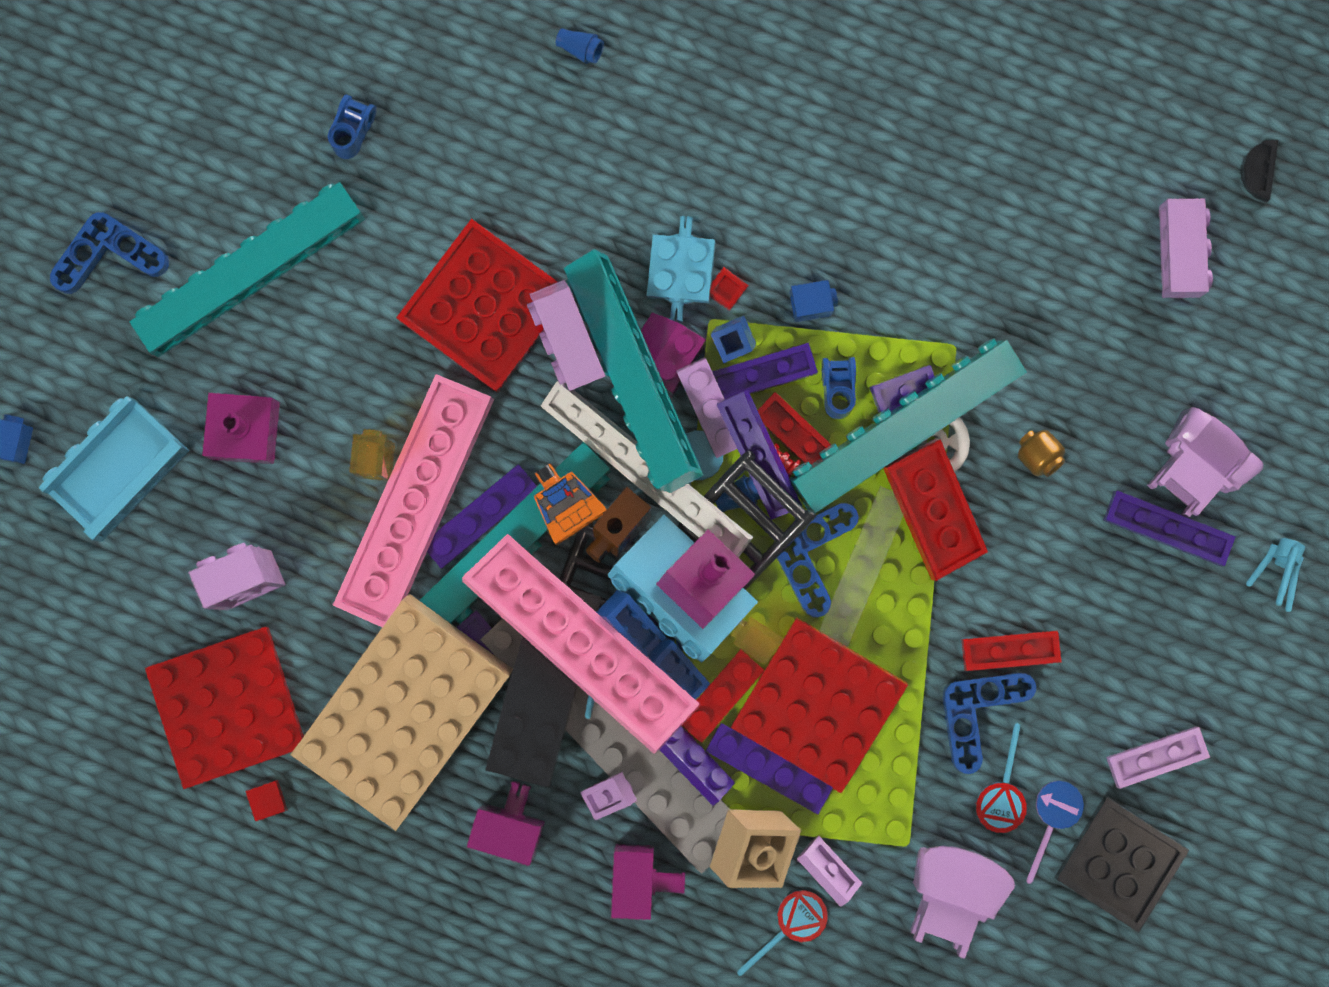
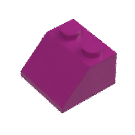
[641,312,706,398]

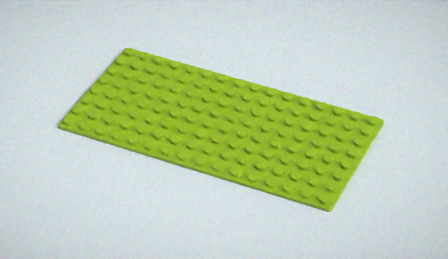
[674,319,956,847]

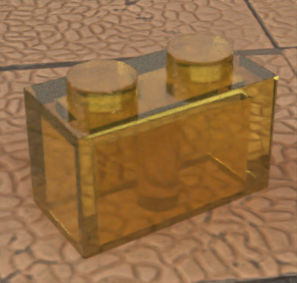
[349,429,395,481]

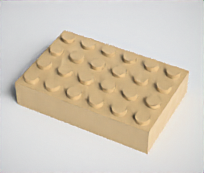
[291,594,513,831]

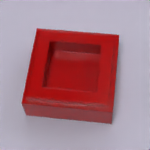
[710,267,749,311]
[245,780,288,822]

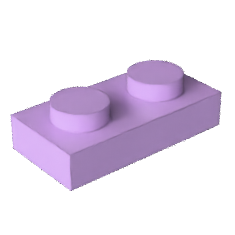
[580,772,637,820]
[797,836,862,907]

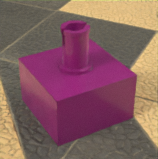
[202,393,280,464]
[656,529,755,629]
[467,781,545,866]
[611,844,685,920]

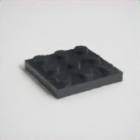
[1054,797,1189,933]

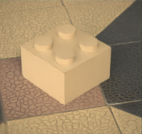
[710,810,801,888]

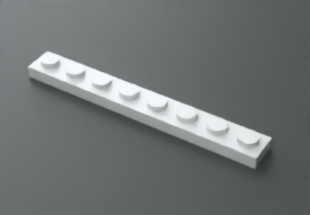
[541,381,753,558]

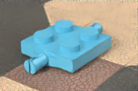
[646,216,716,323]

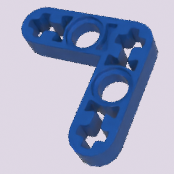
[50,212,169,294]
[773,503,859,618]
[942,673,1036,774]

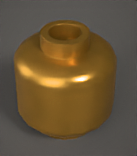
[1018,430,1066,477]

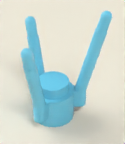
[1246,538,1305,612]

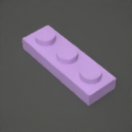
[676,358,737,458]
[1106,726,1210,789]

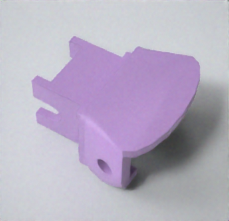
[1147,407,1263,518]
[910,846,1015,959]

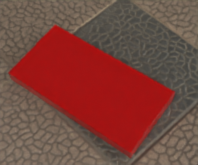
[883,439,988,581]

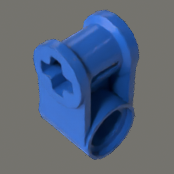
[328,94,377,159]
[822,357,856,419]

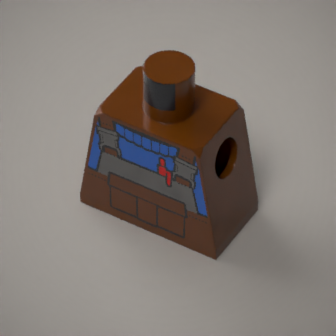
[586,487,651,563]

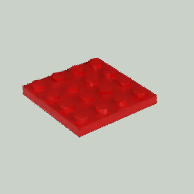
[396,218,558,393]
[731,617,908,794]
[145,627,304,789]

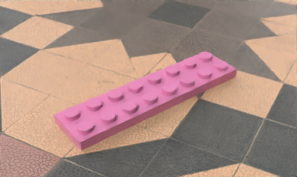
[333,374,494,627]
[462,534,700,754]

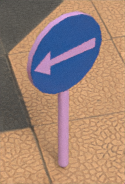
[1026,781,1084,884]

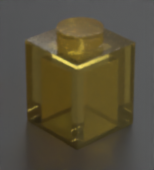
[731,617,783,665]

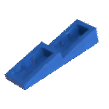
[597,590,710,700]

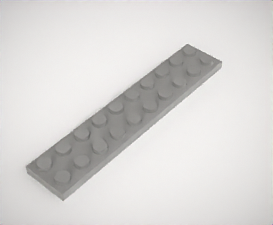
[480,619,730,874]

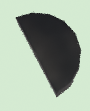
[1240,140,1279,203]

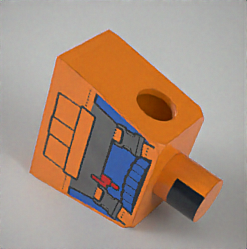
[534,464,607,545]

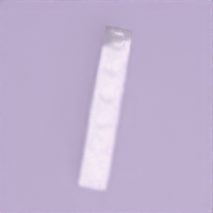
[819,486,903,647]

